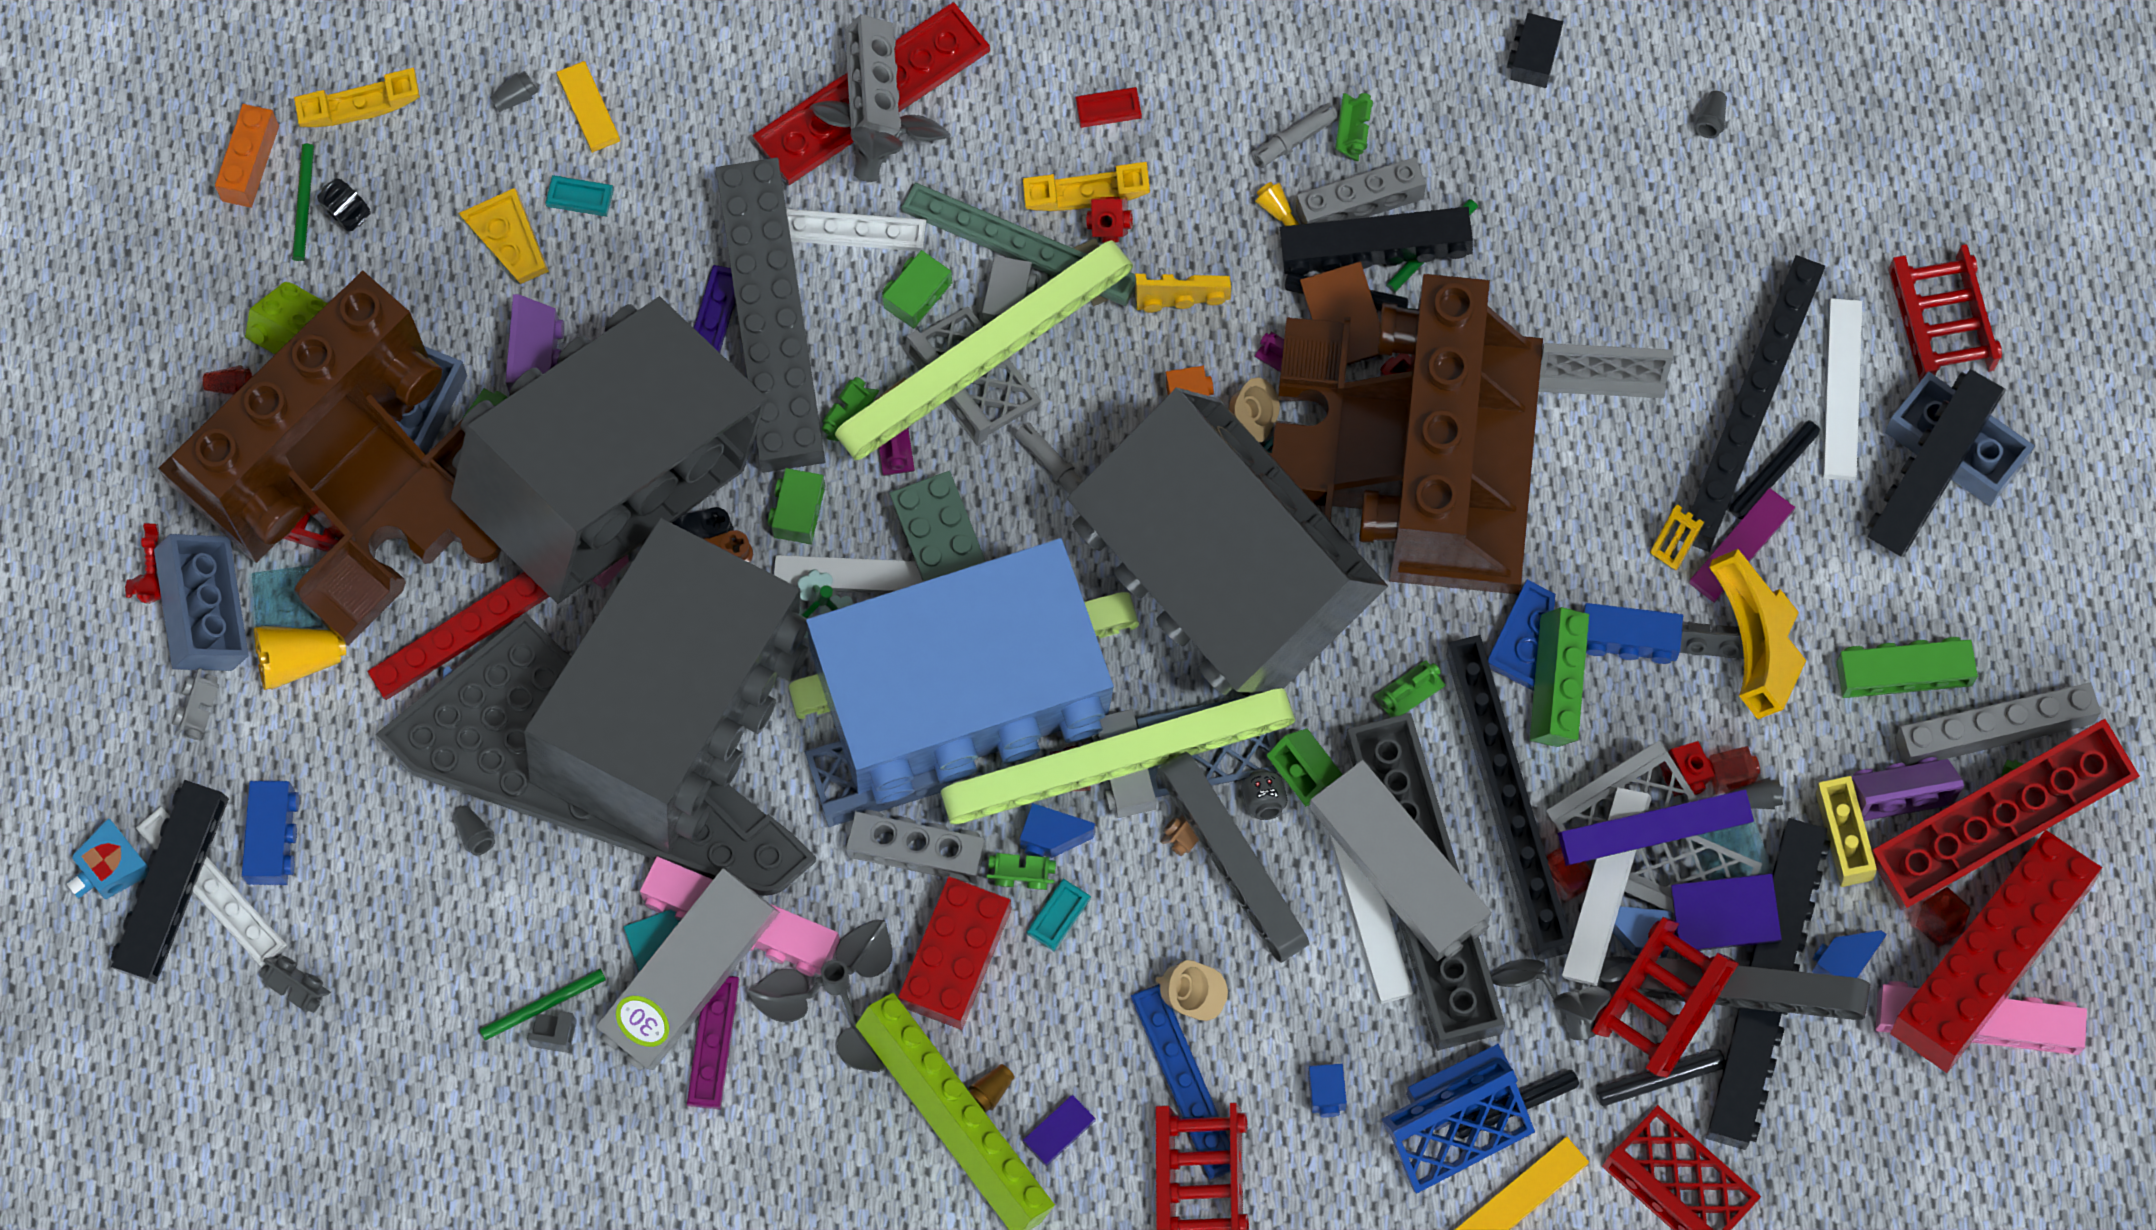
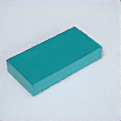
[545,175,614,217]
[1026,878,1091,952]

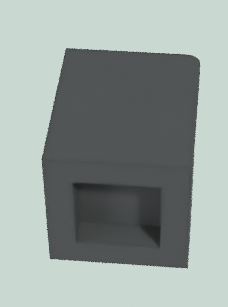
[527,1011,577,1053]

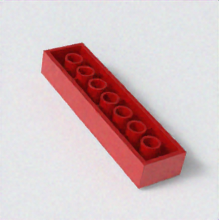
[1872,719,2140,910]
[1890,830,2103,1073]

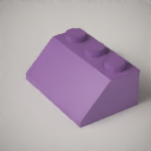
[505,294,564,392]
[1851,757,1964,821]

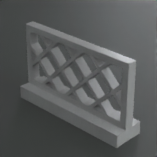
[904,306,1041,446]
[1538,343,1673,398]
[1546,740,1698,878]
[1624,835,1762,913]

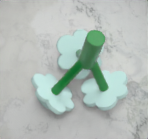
[797,569,854,638]

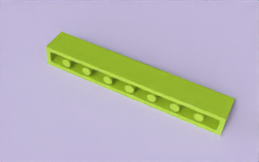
[855,992,1055,1230]

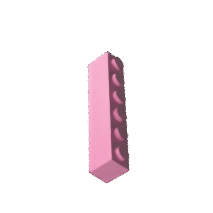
[640,856,840,977]
[1875,981,2087,1055]

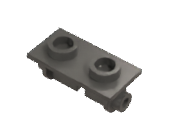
[1680,621,1744,659]
[259,955,331,1013]

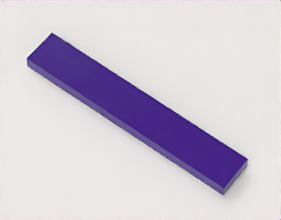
[694,265,736,353]
[1558,789,1754,866]

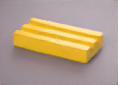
[1649,504,1704,570]

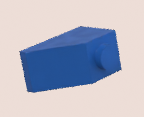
[1019,803,1096,858]
[1812,930,1887,978]

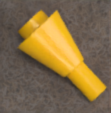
[1255,182,1300,226]

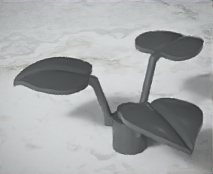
[809,101,951,182]
[749,920,893,1072]
[1491,956,1636,1040]

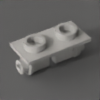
[172,668,219,740]

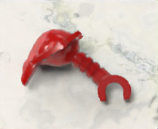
[125,523,161,604]

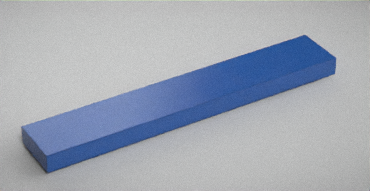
[1131,984,1231,1181]

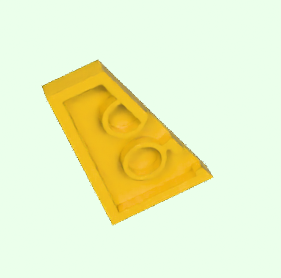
[458,188,549,284]
[1135,273,1231,313]

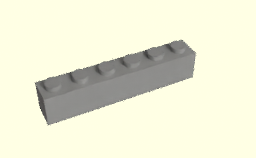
[1894,682,2101,766]

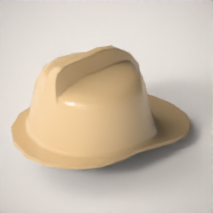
[1229,377,1280,442]
[1155,960,1228,1021]

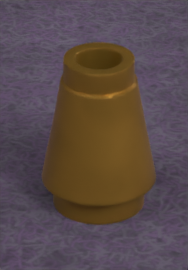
[969,1064,1015,1113]

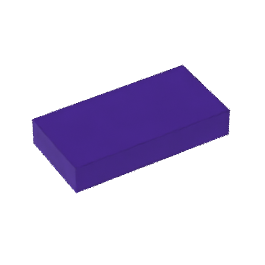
[1023,1094,1096,1167]

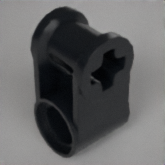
[672,507,734,539]

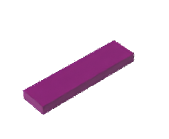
[1689,488,1795,603]
[687,976,740,1110]

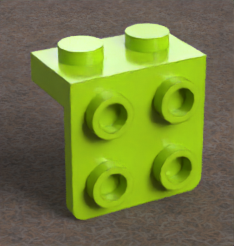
[245,282,328,354]

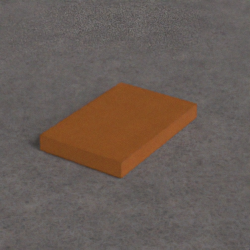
[1300,261,1380,366]

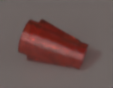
[203,365,252,395]

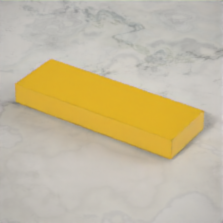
[556,61,620,153]

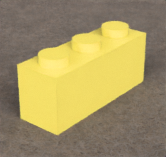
[1816,776,1877,887]

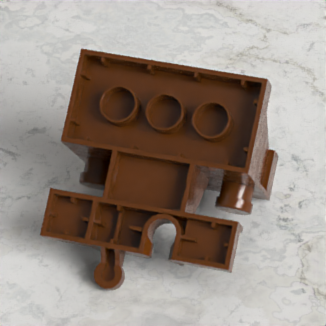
[158,270,501,646]
[1269,274,1543,595]

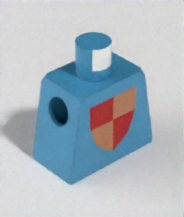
[66,818,150,899]

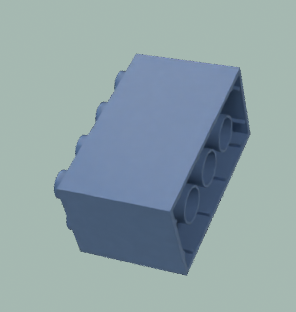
[806,538,1114,804]

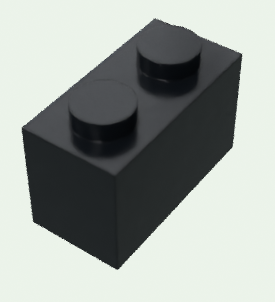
[1507,13,1564,88]

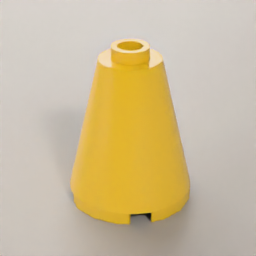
[254,625,346,690]

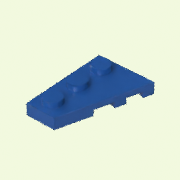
[1487,579,1556,691]

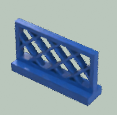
[1381,1057,1535,1194]

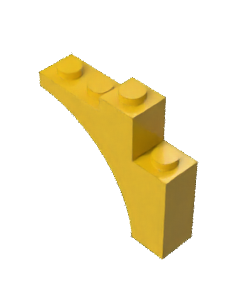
[1709,549,1806,719]

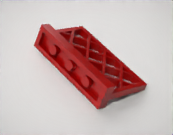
[1602,1105,1761,1230]

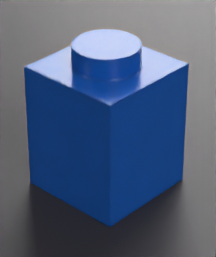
[1308,1064,1347,1118]

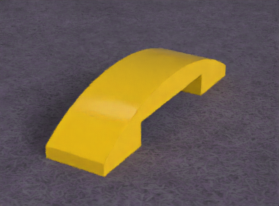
[294,67,420,127]
[1023,162,1150,211]

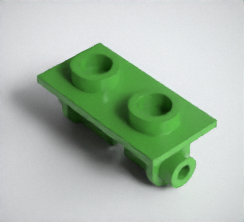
[1335,93,1373,161]
[821,377,879,441]
[1374,660,1446,718]
[987,853,1056,890]

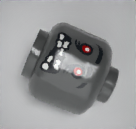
[1241,769,1288,820]

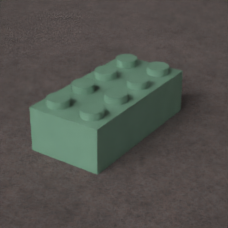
[890,470,986,582]

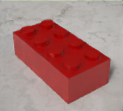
[898,876,1012,1030]

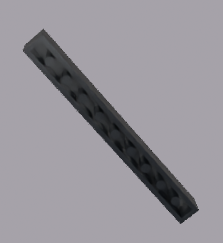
[1680,255,1826,552]
[1446,635,1572,961]
[1706,818,1831,1150]

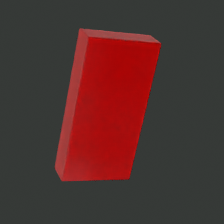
[1075,87,1142,128]

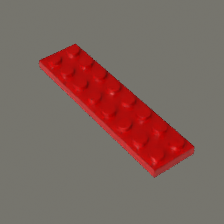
[752,2,990,185]

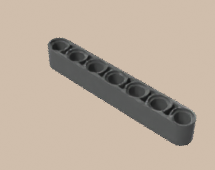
[1157,751,1310,963]
[1638,957,1870,1020]

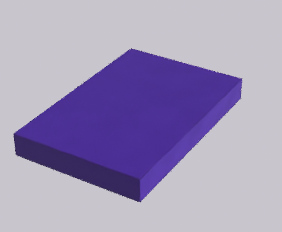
[1671,874,1782,951]

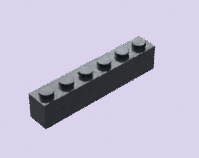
[1280,206,1473,275]
[1866,368,2006,557]
[111,780,229,984]

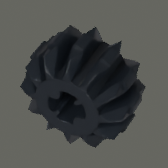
[317,178,371,231]

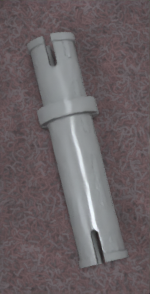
[1252,103,1339,168]
[1015,422,1083,494]

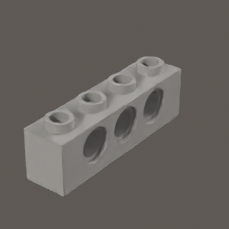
[845,14,901,136]
[1295,157,1426,224]
[846,810,986,884]

